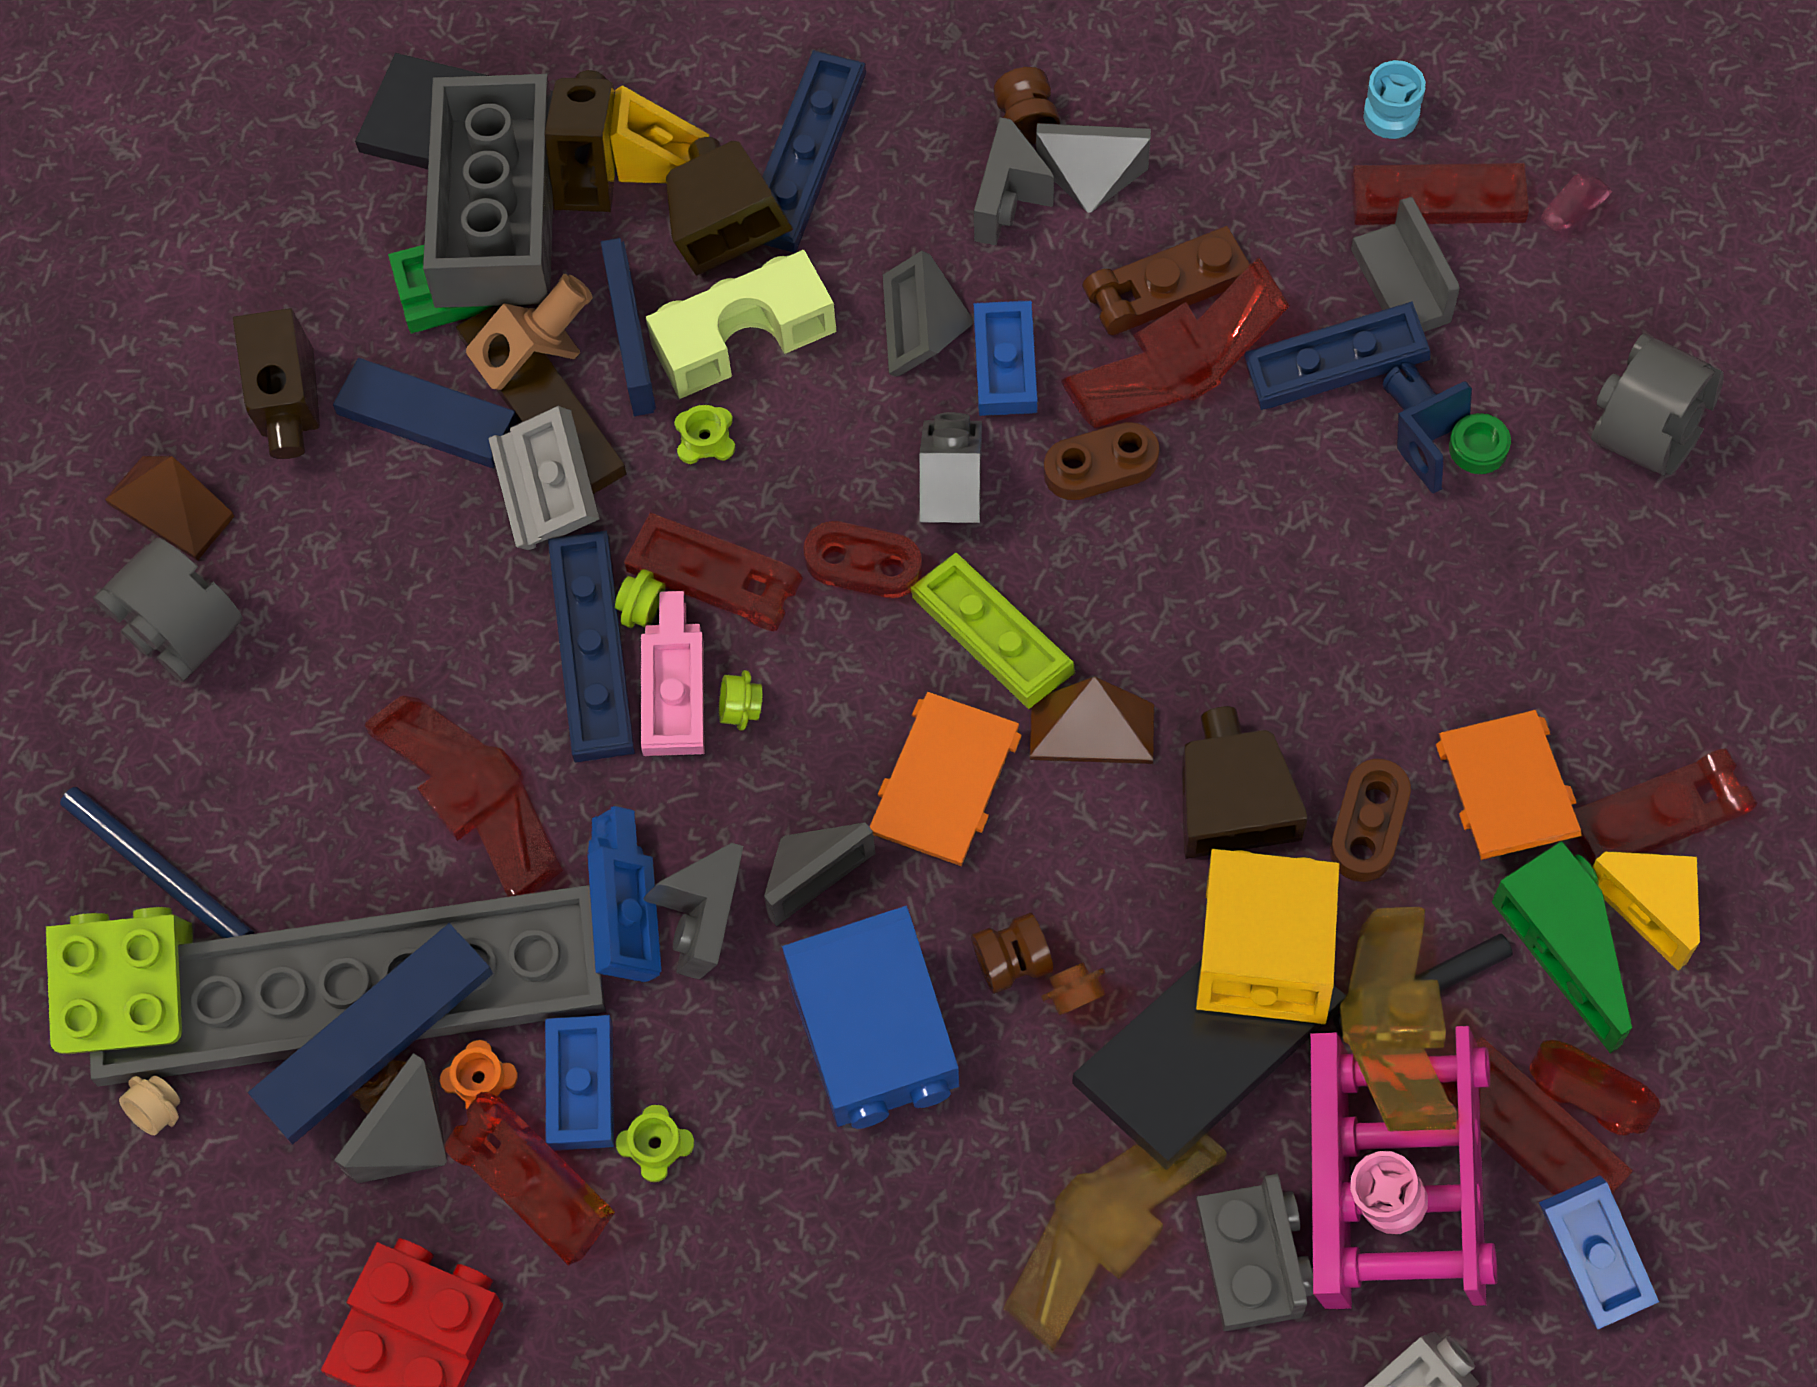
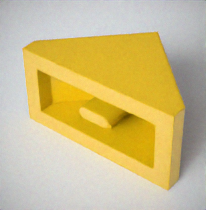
[610,85,709,183]
[1592,852,1700,971]

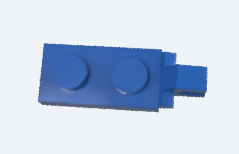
[587,806,662,982]

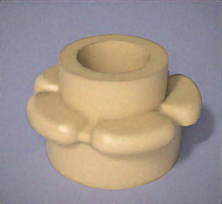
[119,1076,180,1135]

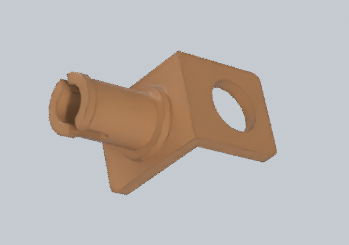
[466,274,593,390]

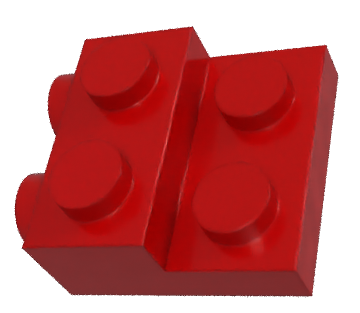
[321,1238,503,1387]

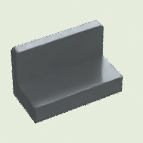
[1351,197,1460,332]

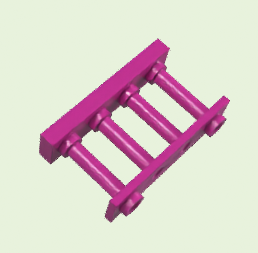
[1311,1026,1497,1309]

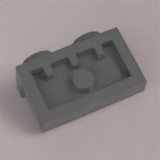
[1196,1174,1315,1331]

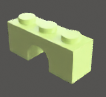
[646,250,836,399]

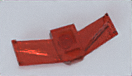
[1061,256,1290,428]
[365,695,563,897]

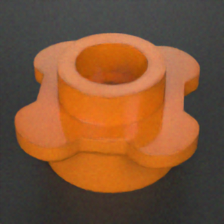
[440,1040,518,1116]

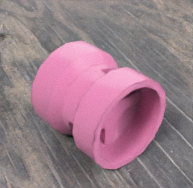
[1350,1151,1428,1234]

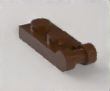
[1082,226,1253,335]

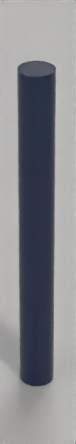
[60,787,254,939]

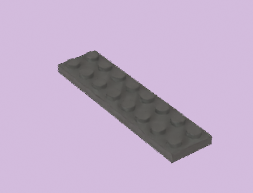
[90,885,606,1087]

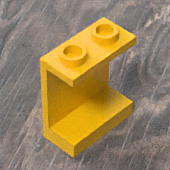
[1196,849,1339,1024]

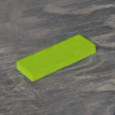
[910,553,1075,709]

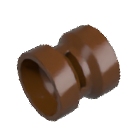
[994,67,1060,144]
[971,912,1054,994]

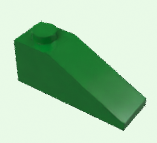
[1492,841,1632,1054]

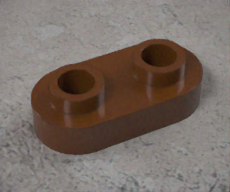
[1044,422,1159,500]
[1330,759,1411,882]

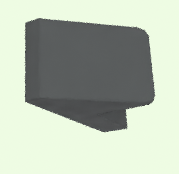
[974,117,1054,245]
[643,843,744,979]

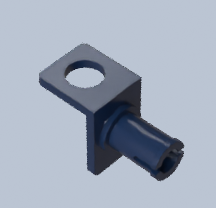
[1383,362,1472,493]

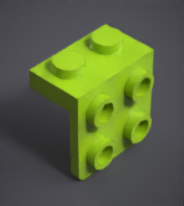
[46,907,193,1054]

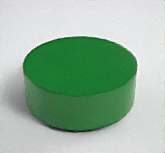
[1449,413,1511,474]

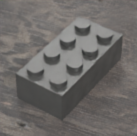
[423,74,553,308]

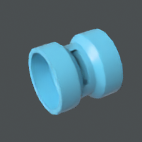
[1363,60,1426,139]

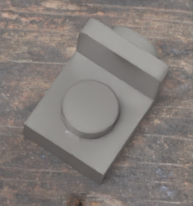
[1364,1331,1479,1387]

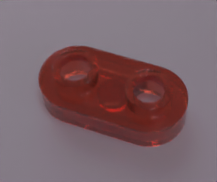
[803,521,922,598]
[1529,1040,1661,1136]

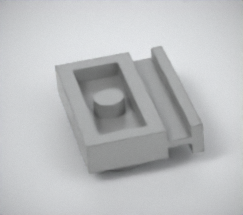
[489,406,599,550]

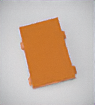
[870,691,1022,867]
[1436,710,1582,860]

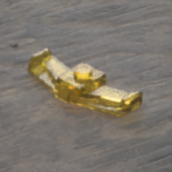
[1340,907,1457,1132]
[1003,1134,1227,1354]

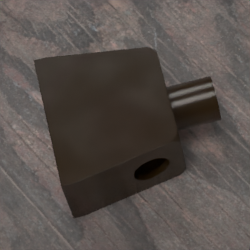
[545,70,616,212]
[666,137,793,276]
[233,308,320,459]
[1182,706,1308,859]

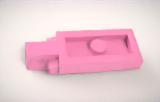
[641,591,705,756]

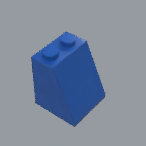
[782,905,960,1129]

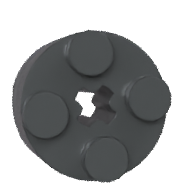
[1591,333,1724,476]
[93,537,243,682]

